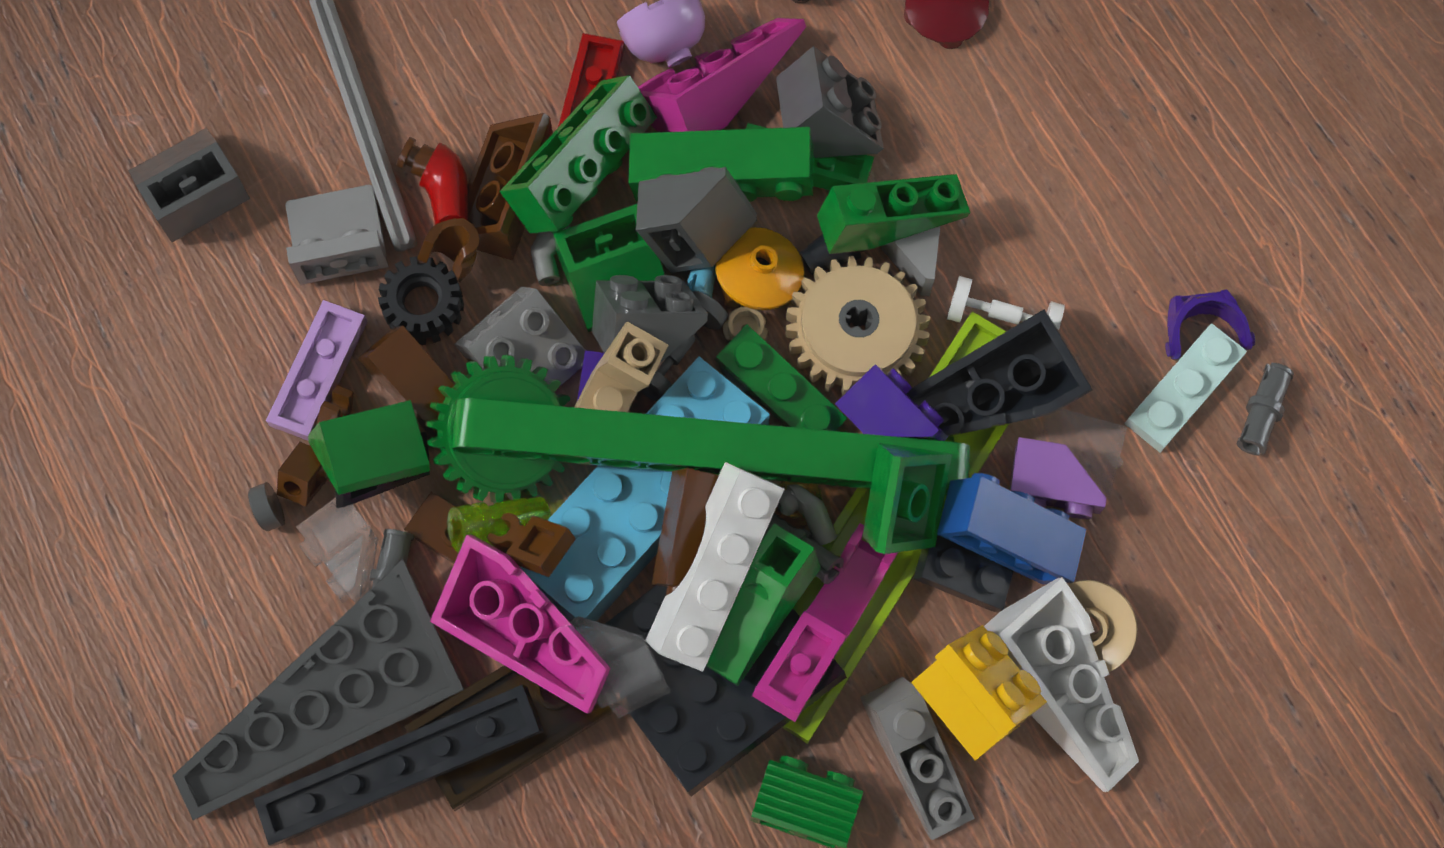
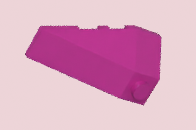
[638,18,806,132]
[430,534,611,714]

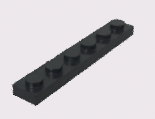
[254,685,544,846]

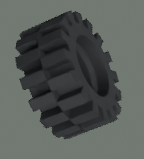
[378,256,464,345]

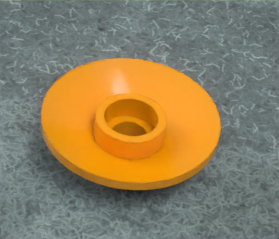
[715,227,804,310]

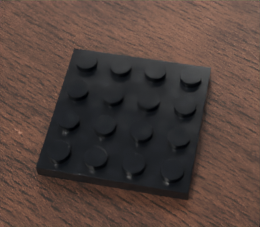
[585,585,847,797]

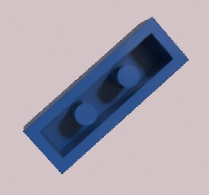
[937,473,1087,585]

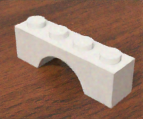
[645,462,784,672]

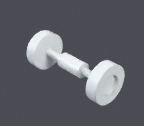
[947,276,1065,330]

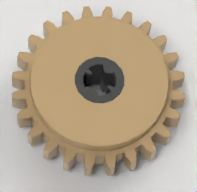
[785,256,930,396]

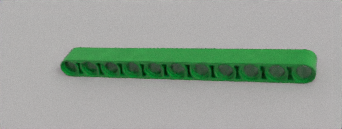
[451,398,970,495]

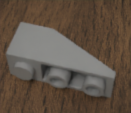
[860,677,975,840]

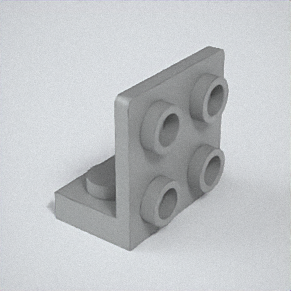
[285,185,389,285]
[454,287,585,387]

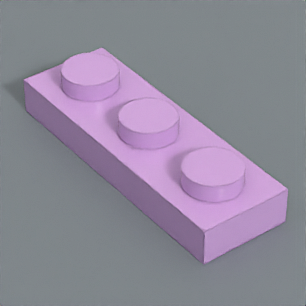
[266,300,368,440]

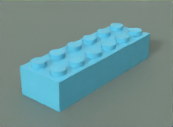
[519,356,770,634]

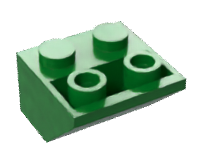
[553,204,665,332]

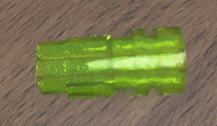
[447,497,551,553]

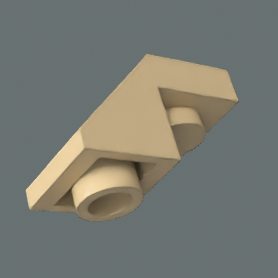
[575,322,669,412]

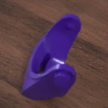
[1165,289,1255,360]

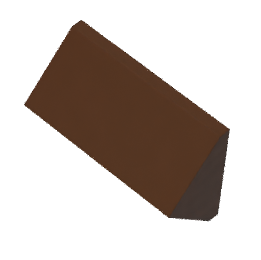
[467,113,553,260]

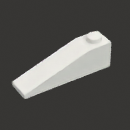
[984,577,1139,792]

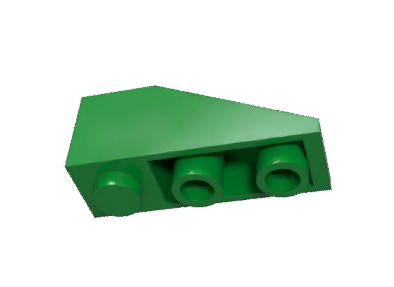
[817,174,971,254]
[706,523,821,686]

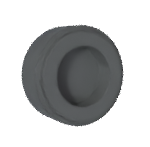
[248,482,285,531]

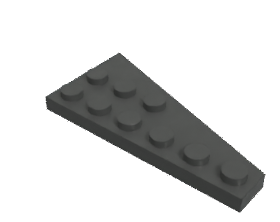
[172,559,464,820]

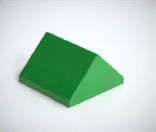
[308,400,430,495]
[862,443,952,554]

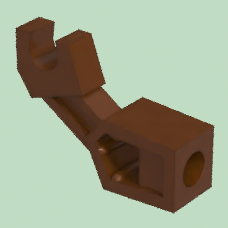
[277,385,354,506]

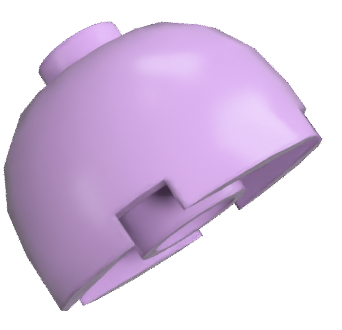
[617,0,705,67]

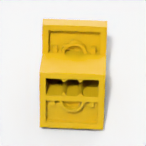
[911,625,1047,761]

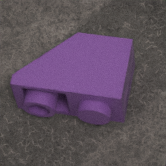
[1009,437,1106,519]

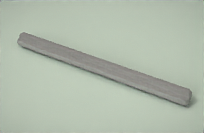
[309,0,417,251]

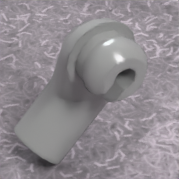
[531,225,571,286]
[777,484,837,545]

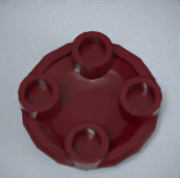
[904,0,989,49]

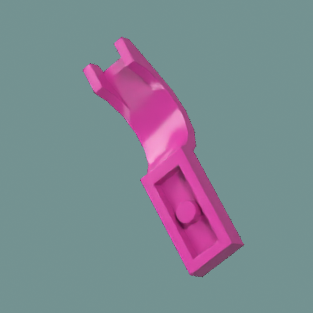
[752,523,898,722]

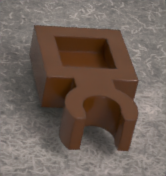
[487,513,576,577]

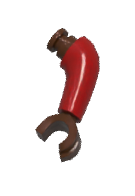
[396,137,480,283]

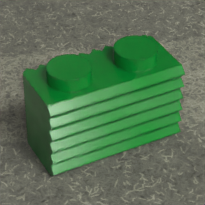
[750,756,863,848]

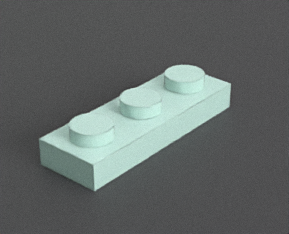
[1125,323,1247,453]

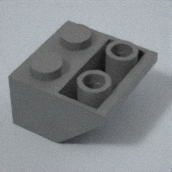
[776,46,884,158]
[128,128,250,242]
[636,167,757,273]
[592,275,708,363]

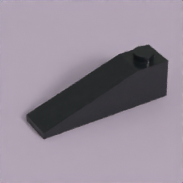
[907,309,1093,437]

